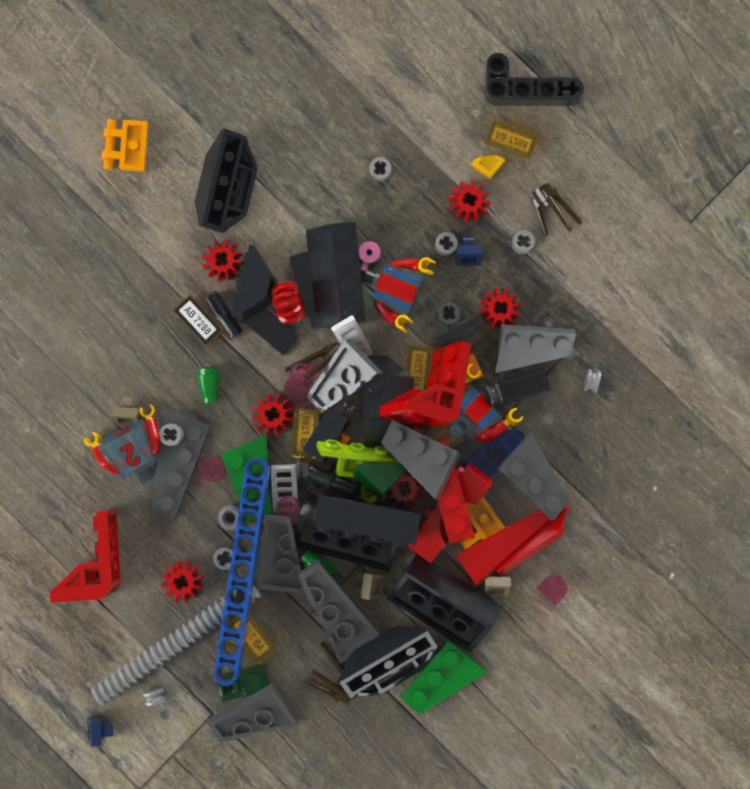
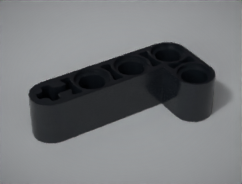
[485,53,584,106]

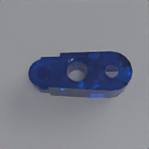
[459,429,525,478]

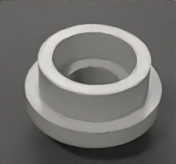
[218,505,239,530]

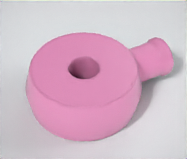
[358,241,381,272]

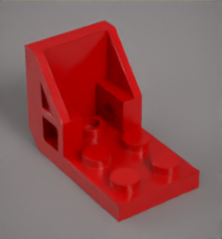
[379,341,471,430]
[50,509,121,603]

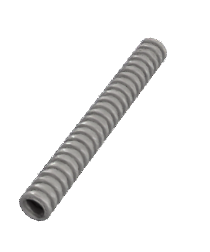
[91,582,262,706]

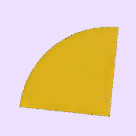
[471,155,506,181]

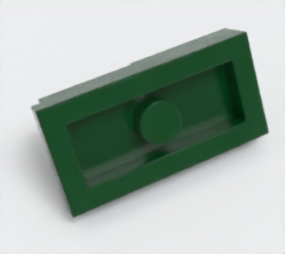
[217,664,270,702]

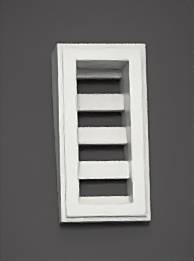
[331,315,373,357]
[271,464,299,515]

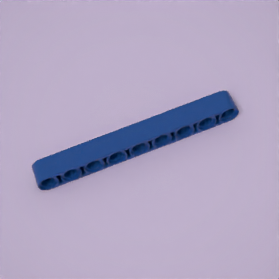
[214,458,271,686]

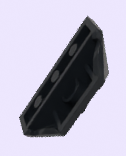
[194,128,258,233]
[364,356,414,448]
[338,625,438,698]

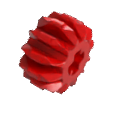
[448,180,491,223]
[201,239,243,282]
[271,281,305,324]
[479,288,521,329]
[252,394,294,436]
[386,470,425,509]
[161,560,204,603]

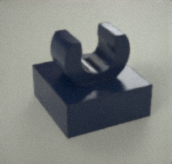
[456,236,482,266]
[87,716,113,747]

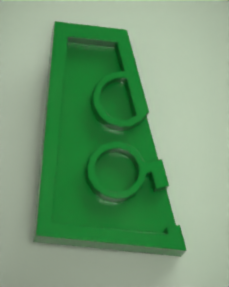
[221,435,273,523]
[401,639,487,714]

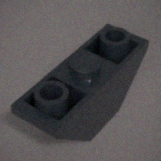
[230,245,278,323]

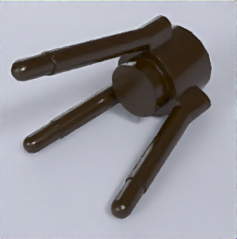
[531,183,582,237]
[285,343,340,381]
[305,642,352,705]

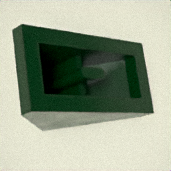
[353,463,407,500]

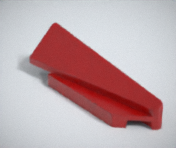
[456,505,570,586]

